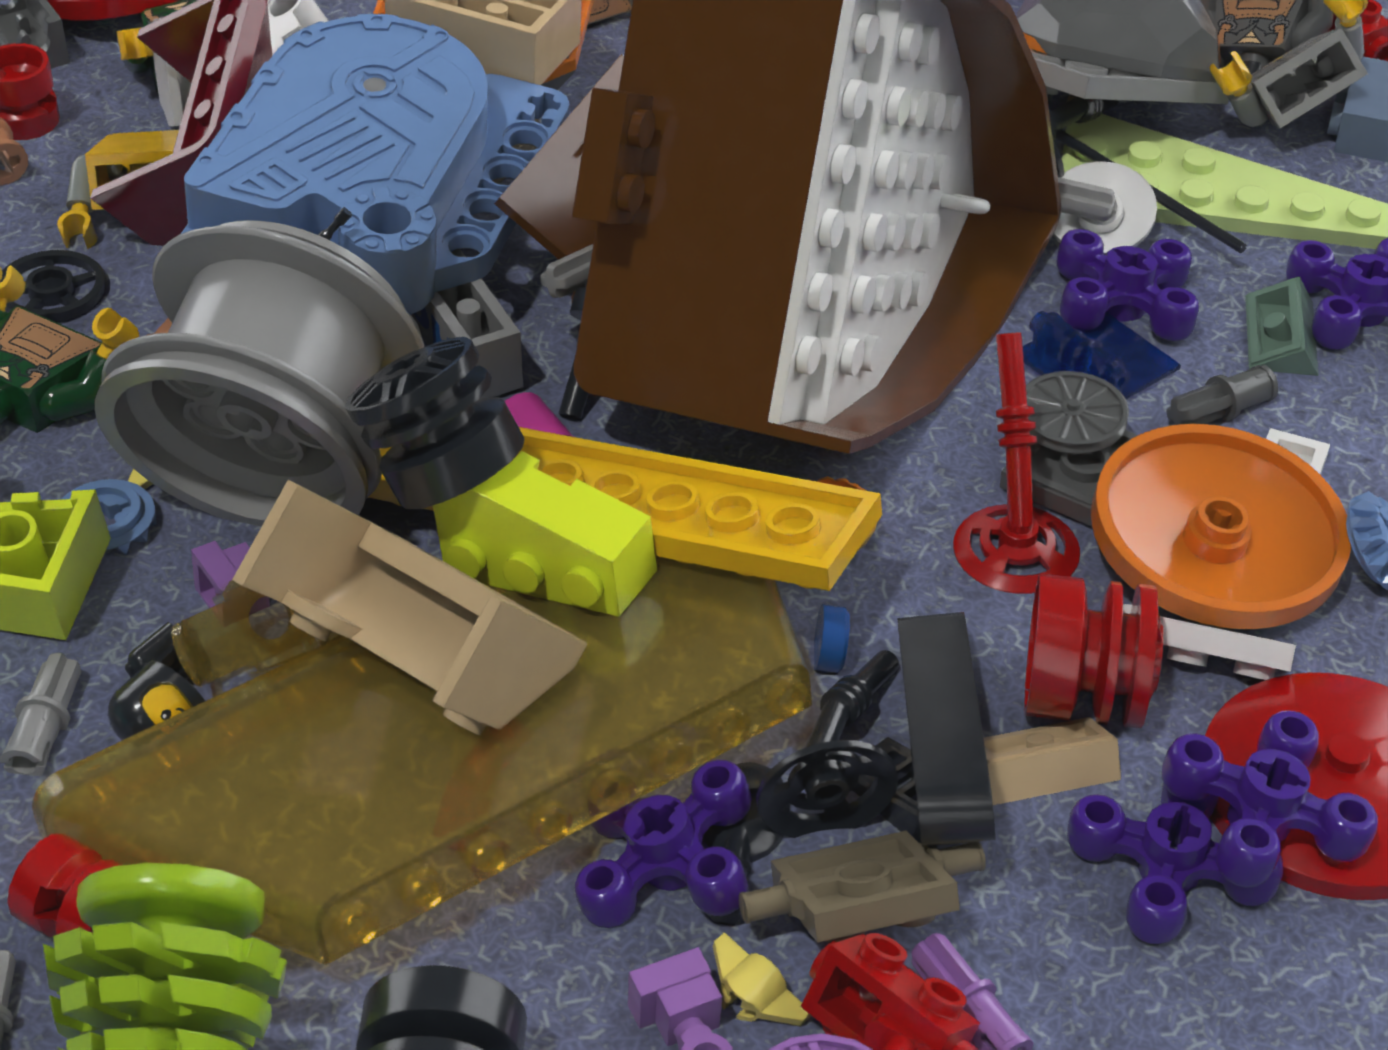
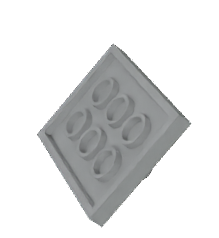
[1030,49,1229,104]

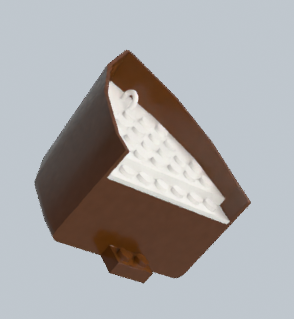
[572,0,1061,454]

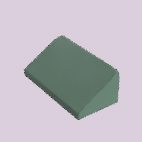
[1245,277,1319,376]

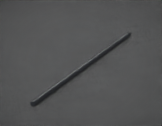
[1055,130,1247,253]

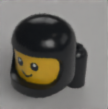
[108,622,211,754]

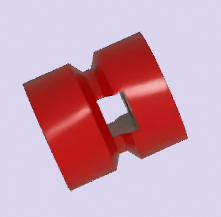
[0,43,60,140]
[7,833,122,937]

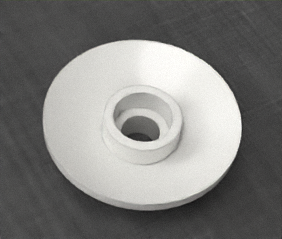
[1053,161,1157,256]

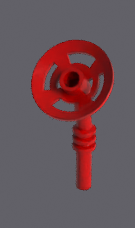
[953,332,1080,594]

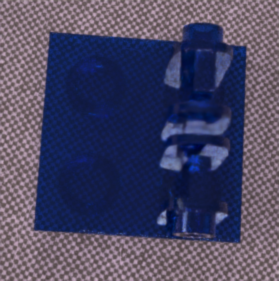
[1023,311,1181,399]

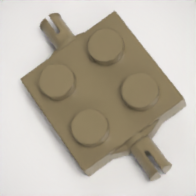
[739,831,986,943]

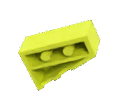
[433,451,657,617]

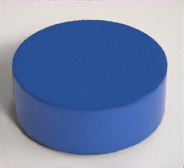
[814,604,850,673]

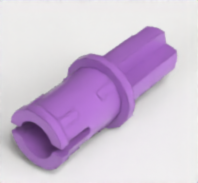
[911,933,1034,1050]

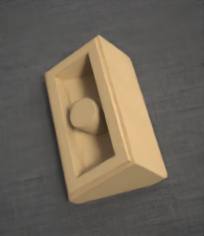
[984,717,1121,805]

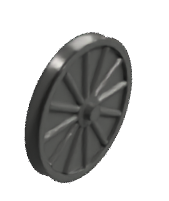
[1026,371,1129,454]

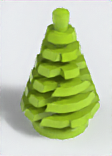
[43,863,287,1050]

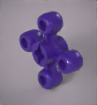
[1056,229,1199,341]
[1286,238,1388,350]
[1162,710,1378,888]
[575,760,751,928]
[1067,782,1283,945]

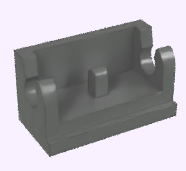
[0,0,70,69]

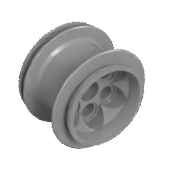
[95,220,424,527]

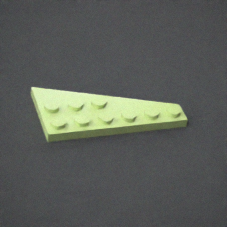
[1062,114,1388,249]

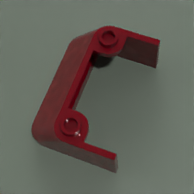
[90,0,273,246]

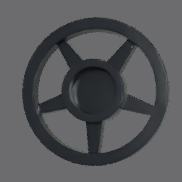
[0,250,106,322]

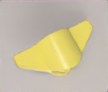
[713,932,811,1026]

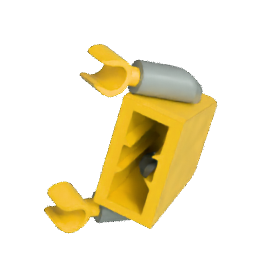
[57,130,179,249]

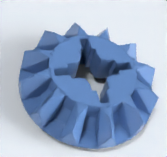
[61,479,157,556]
[1346,491,1388,590]

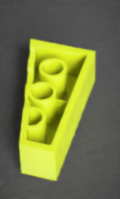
[0,489,111,640]

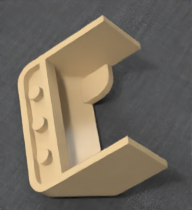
[232,480,588,735]

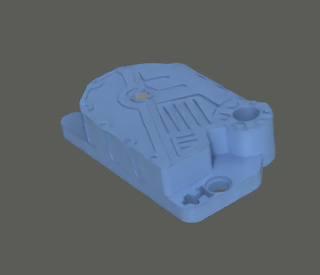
[181,14,569,315]

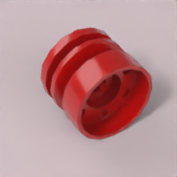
[1024,574,1163,728]

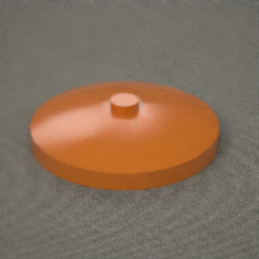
[1091,424,1351,629]

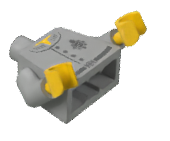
[1209,0,1368,129]

